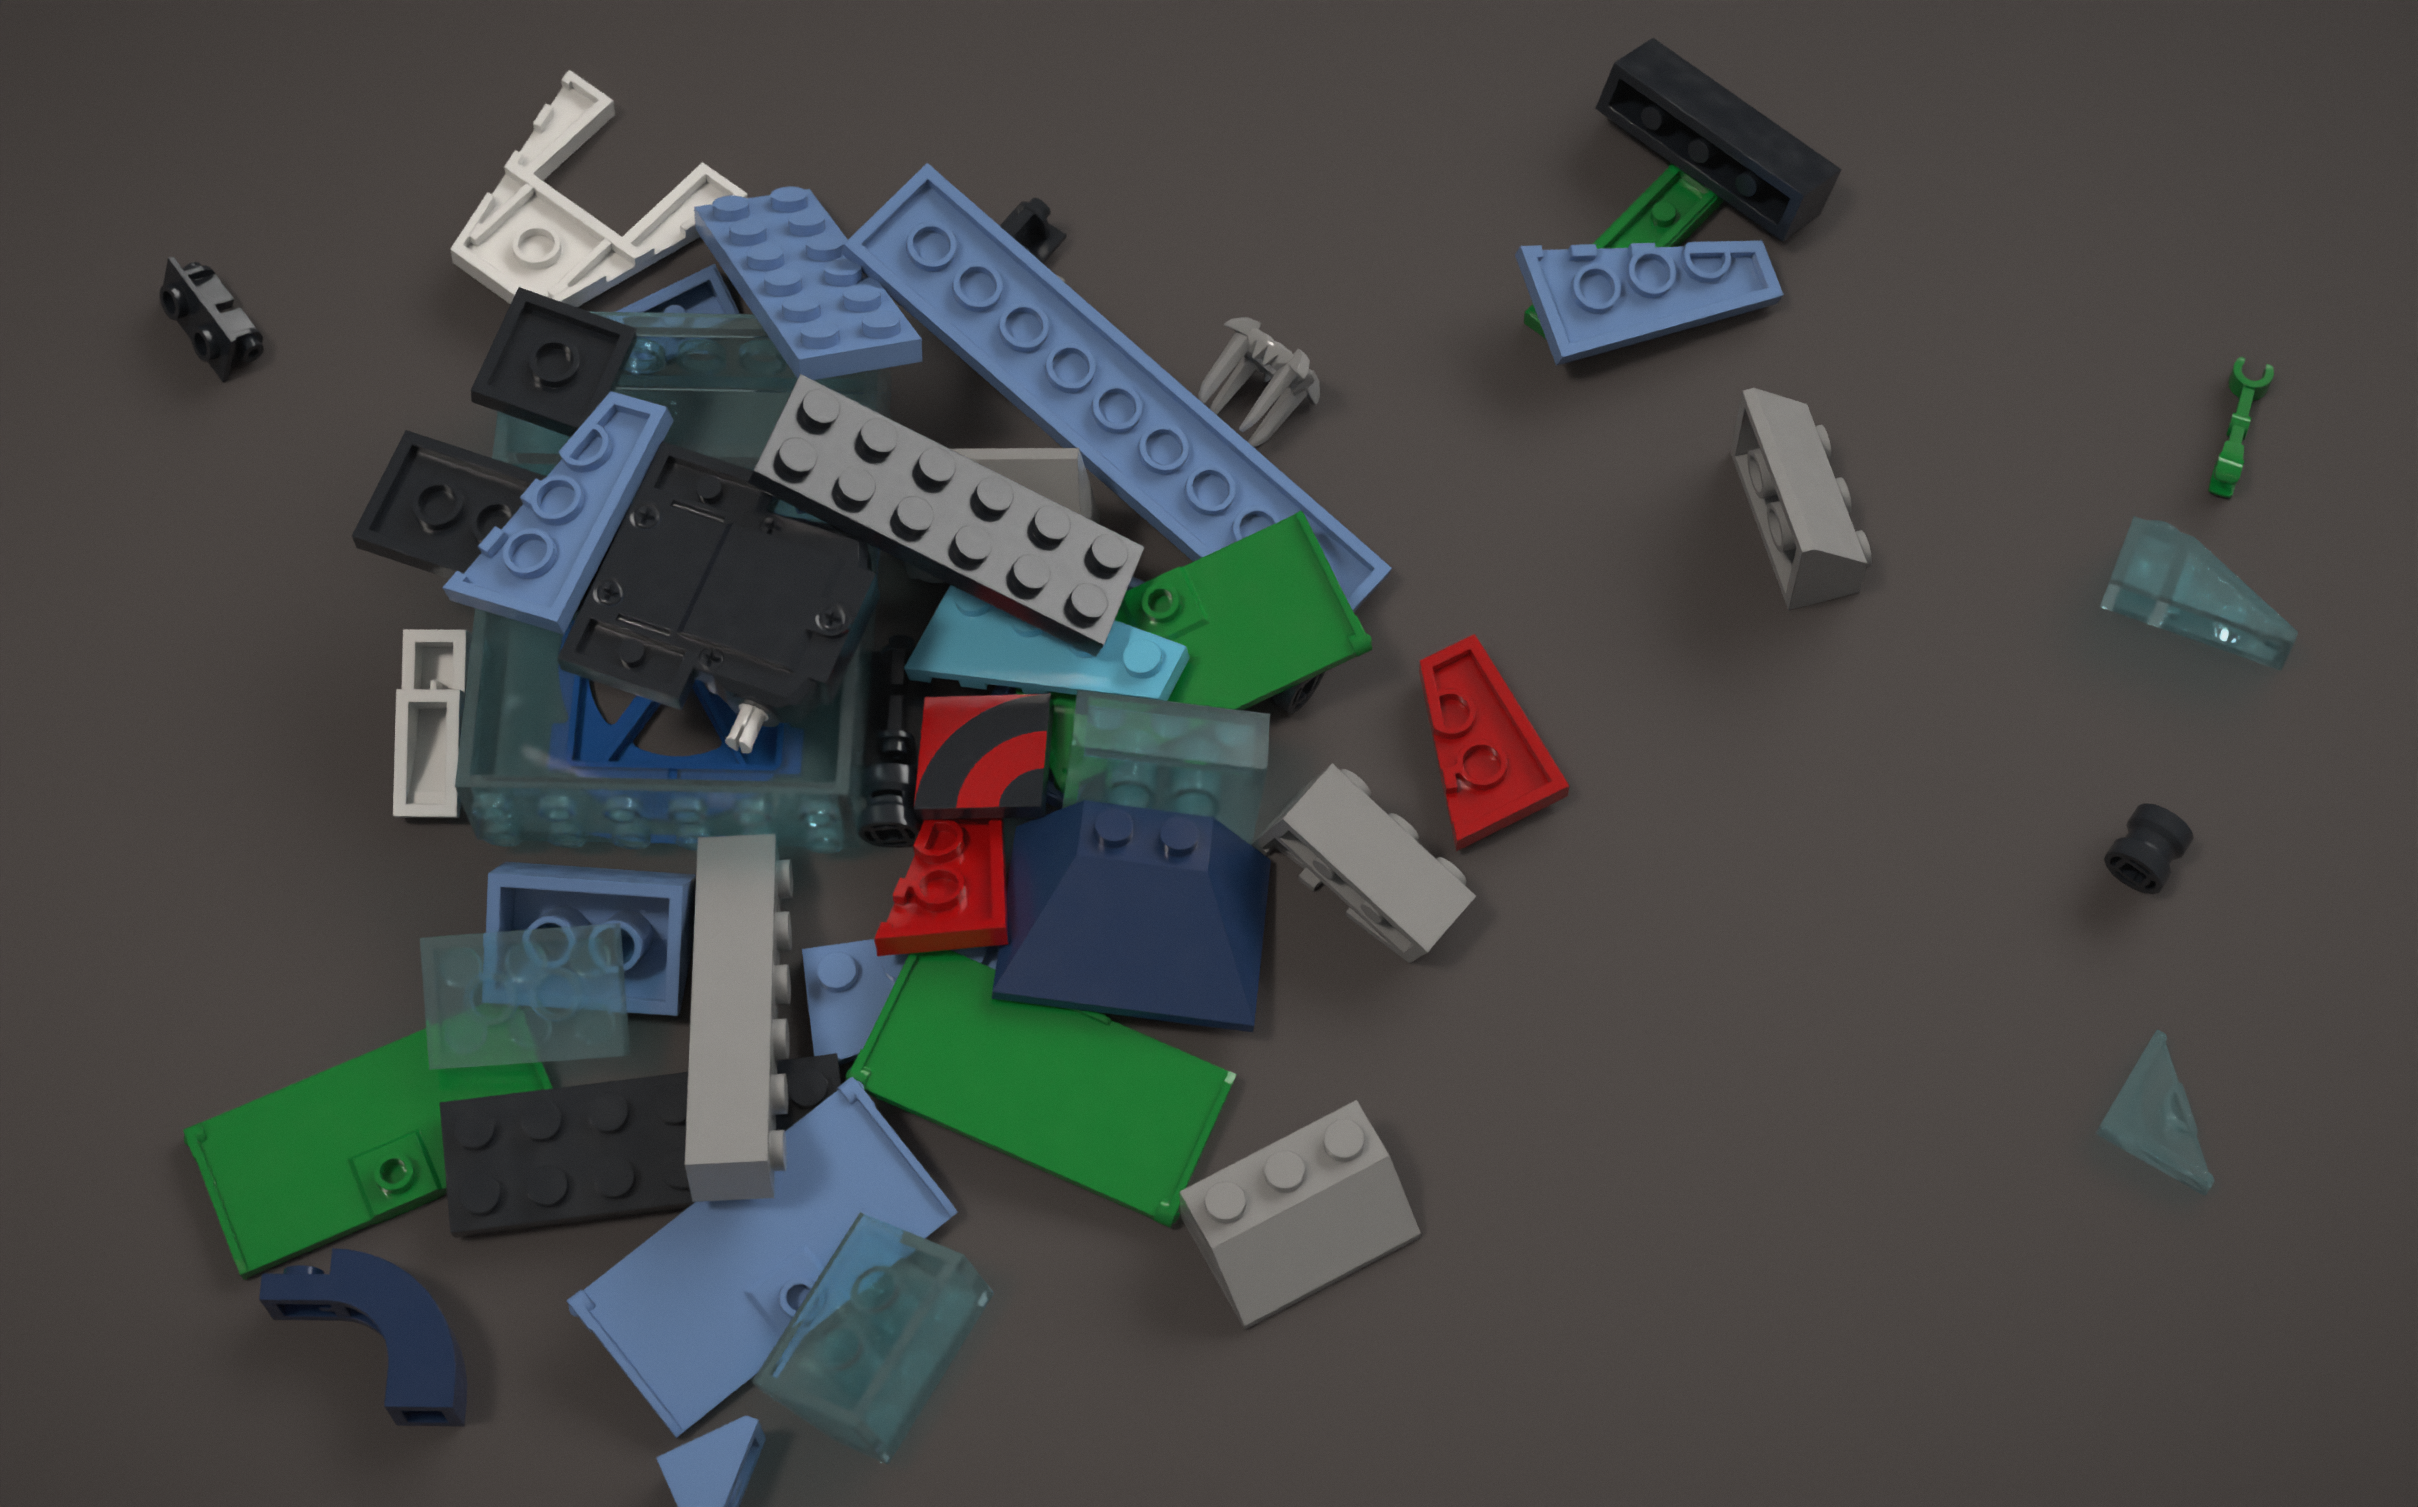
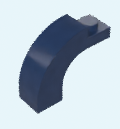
[259,1248,467,1427]

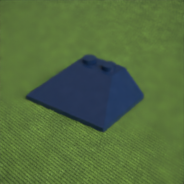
[992,800,1271,1032]

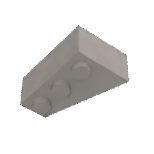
[1251,763,1476,964]

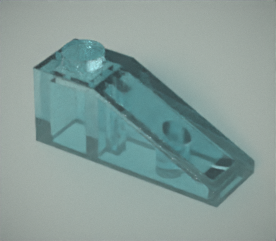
[2100,516,2298,671]

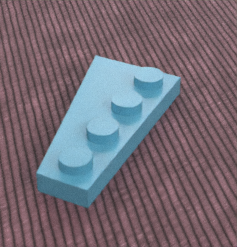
[904,585,1190,711]

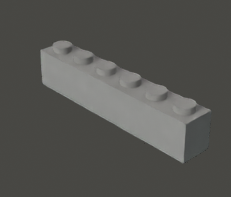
[685,834,793,1202]

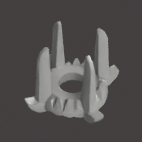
[1198,317,1320,447]

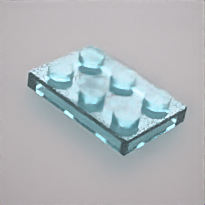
[420,923,630,1070]

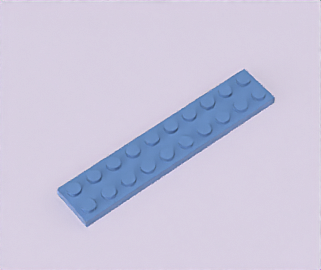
[842,163,1392,612]

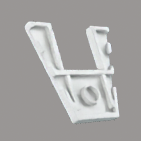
[450,70,748,307]

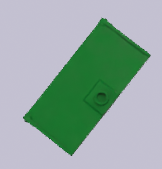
[1015,510,1373,795]
[846,950,1237,1228]
[183,1003,553,1280]

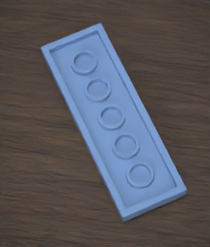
[694,186,922,380]

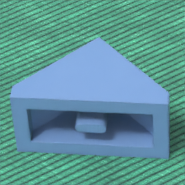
[656,1416,766,1507]

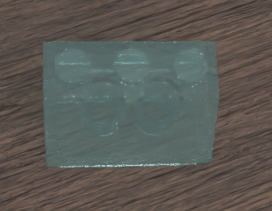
[1061,690,1270,846]
[752,1212,994,1465]

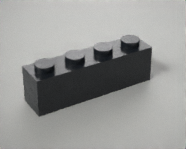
[1595,38,1842,241]

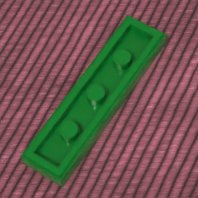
[1524,163,1723,339]

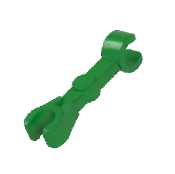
[2208,357,2274,498]

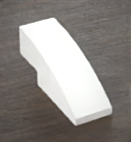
[393,629,476,818]

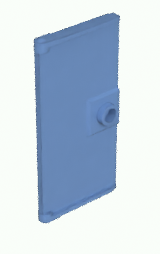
[566,1077,957,1438]

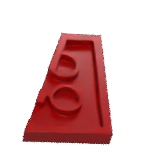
[1419,634,1569,851]
[874,818,1008,956]

